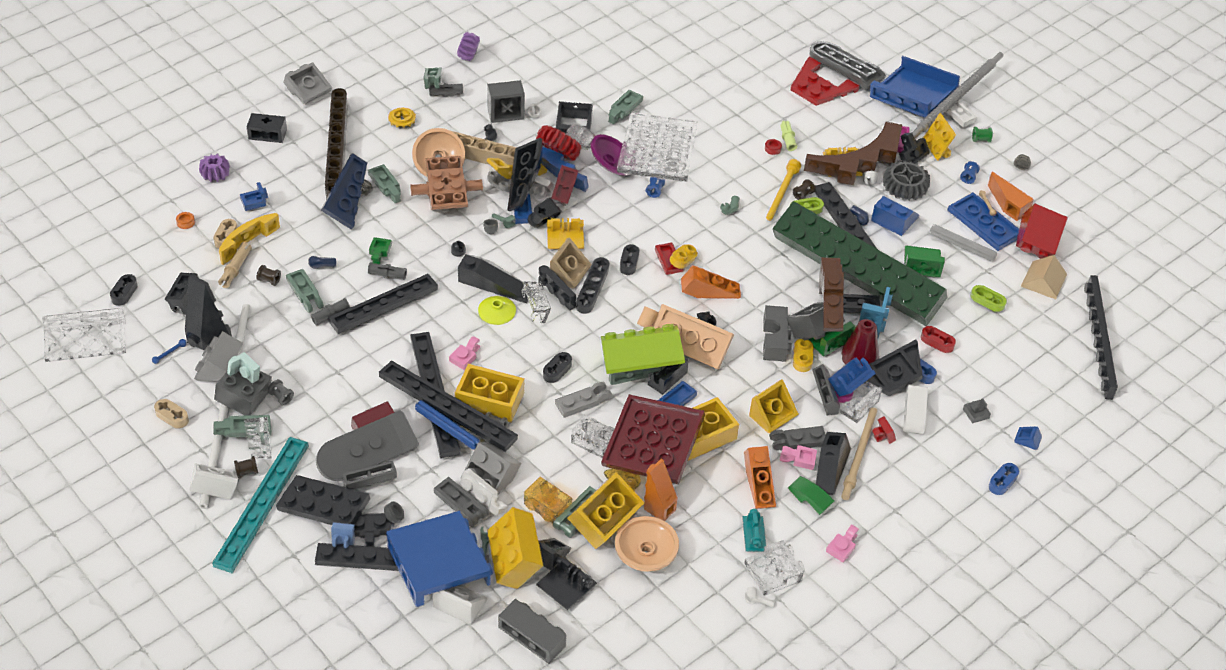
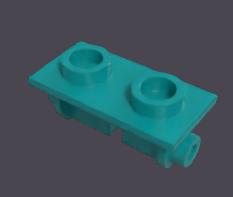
[742,509,767,552]

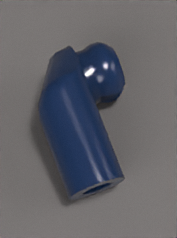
[850,205,869,226]
[308,256,336,269]

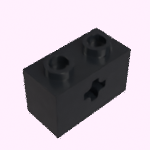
[246,113,287,143]

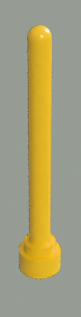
[766,159,802,221]

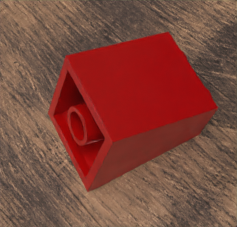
[1016,203,1068,259]

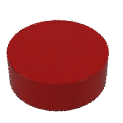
[764,139,782,155]

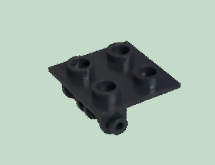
[536,556,597,610]

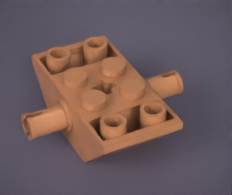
[410,156,483,210]

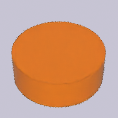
[176,212,195,229]

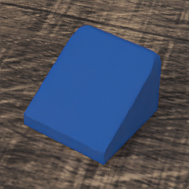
[1014,426,1042,450]

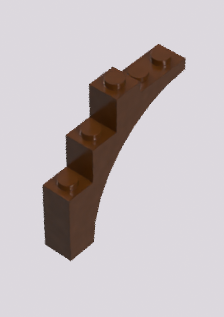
[804,122,902,186]
[819,258,844,331]

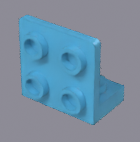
[859,287,893,338]

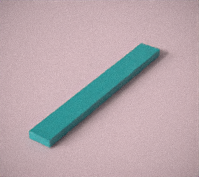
[212,437,309,574]

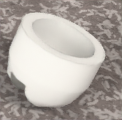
[527,103,541,118]
[864,171,878,185]

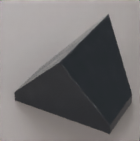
[538,538,571,571]

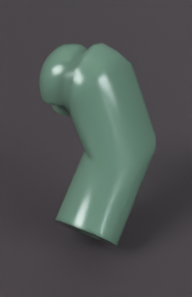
[720,195,740,215]

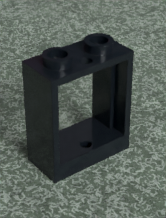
[556,101,593,144]

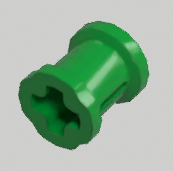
[972,127,993,142]

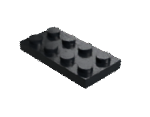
[276,475,371,525]

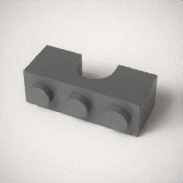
[763,305,792,362]

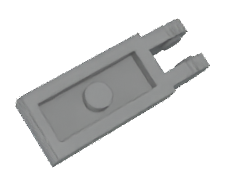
[555,381,612,418]

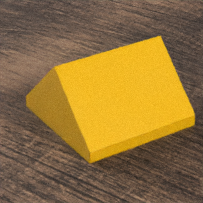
[749,379,799,433]

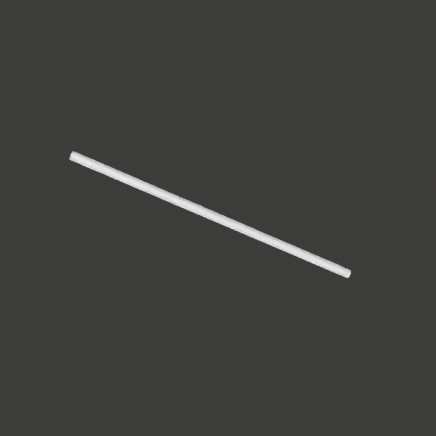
[199,304,250,509]

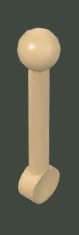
[978,190,997,216]

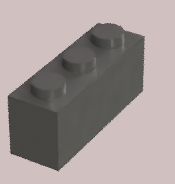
[498,598,567,664]

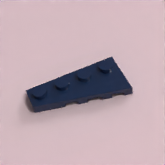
[321,153,368,230]

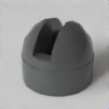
[484,219,498,234]

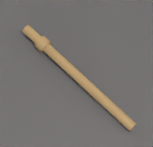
[841,407,878,500]

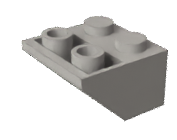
[194,331,243,381]
[460,442,522,495]

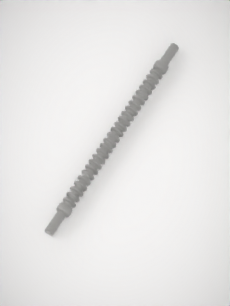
[911,52,1004,139]

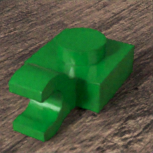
[369,237,392,264]

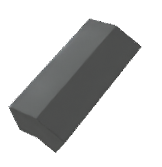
[812,364,840,416]
[342,461,397,489]

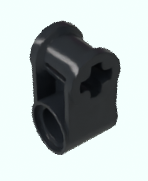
[527,197,562,228]

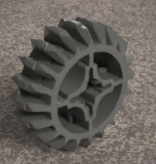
[883,160,930,201]

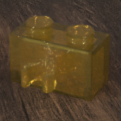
[524,476,572,524]

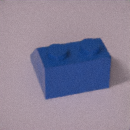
[871,196,920,236]

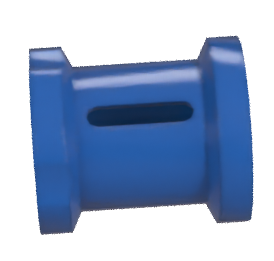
[960,161,980,184]
[645,174,665,198]

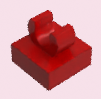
[872,416,896,444]

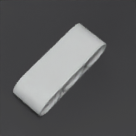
[903,384,928,435]

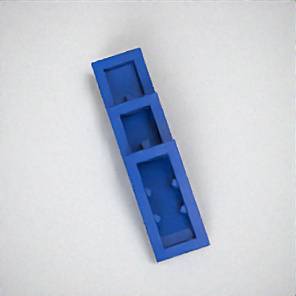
[542,147,589,192]

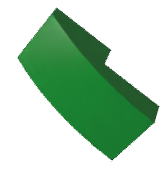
[788,476,834,515]

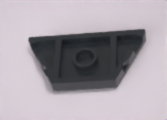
[864,339,923,396]

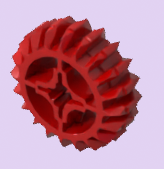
[536,125,582,161]

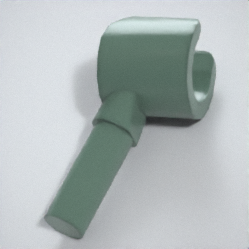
[492,213,516,228]
[480,526,489,554]

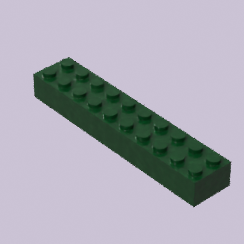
[772,201,948,326]

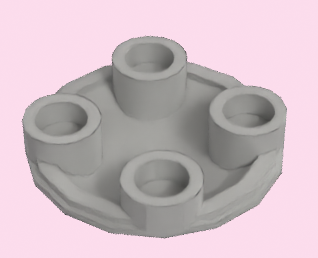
[487,171,511,192]

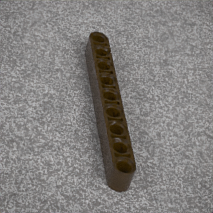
[325,88,348,199]

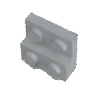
[283,62,332,105]

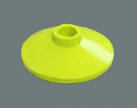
[478,296,516,325]

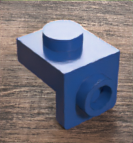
[240,182,268,211]

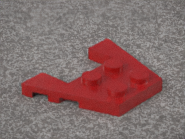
[790,56,860,106]

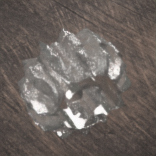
[567,124,595,150]

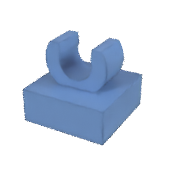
[331,522,355,548]

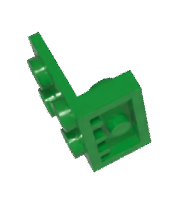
[904,245,945,278]
[808,321,855,357]

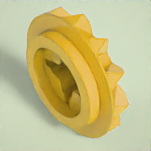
[388,107,416,128]

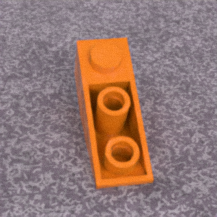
[988,172,1034,221]
[681,265,741,299]
[744,446,776,509]
[644,459,678,521]

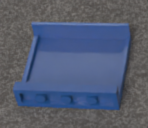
[870,56,960,118]
[387,511,493,607]

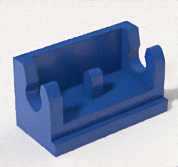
[828,358,876,397]

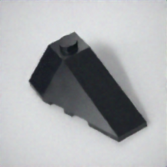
[507,138,543,211]
[185,275,232,350]

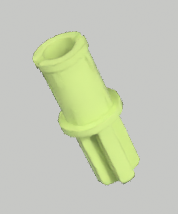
[780,121,797,151]

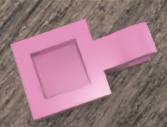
[449,336,480,370]
[780,445,817,470]
[826,525,859,563]

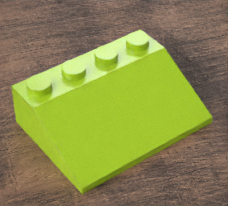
[601,324,685,374]

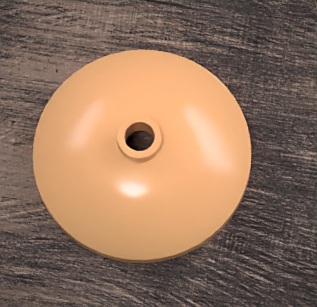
[412,128,465,177]
[615,516,679,571]

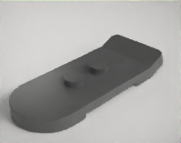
[809,41,886,90]
[316,410,419,481]

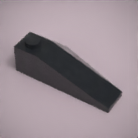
[458,254,534,304]

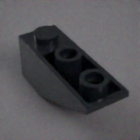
[816,432,851,495]

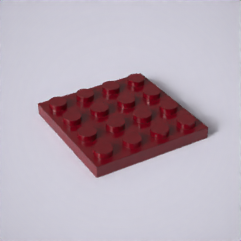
[601,394,705,484]

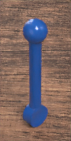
[152,339,187,364]

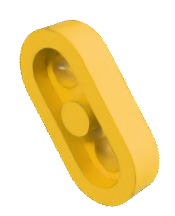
[670,244,698,269]
[793,339,813,372]

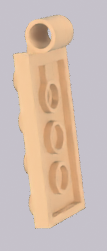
[637,304,734,370]

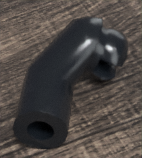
[484,124,497,142]

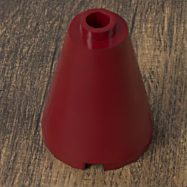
[841,319,880,366]

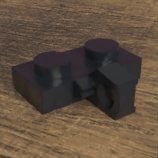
[899,133,930,164]
[354,513,391,547]

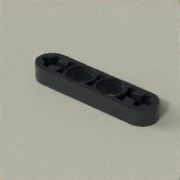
[576,257,610,314]

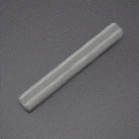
[930,224,997,261]

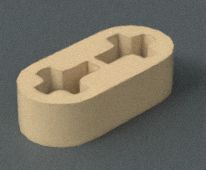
[213,219,237,249]
[154,399,189,428]

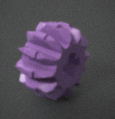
[457,32,480,61]
[199,153,230,182]

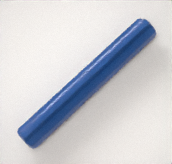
[415,400,480,450]

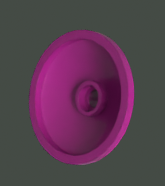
[590,134,636,176]

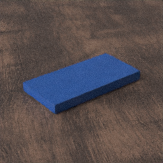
[947,192,1019,251]

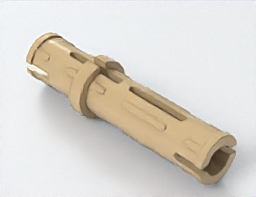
[218,242,252,288]

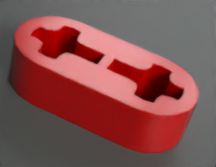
[921,326,956,353]

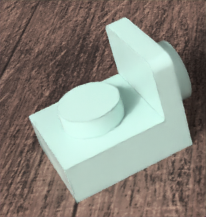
[227,352,260,383]

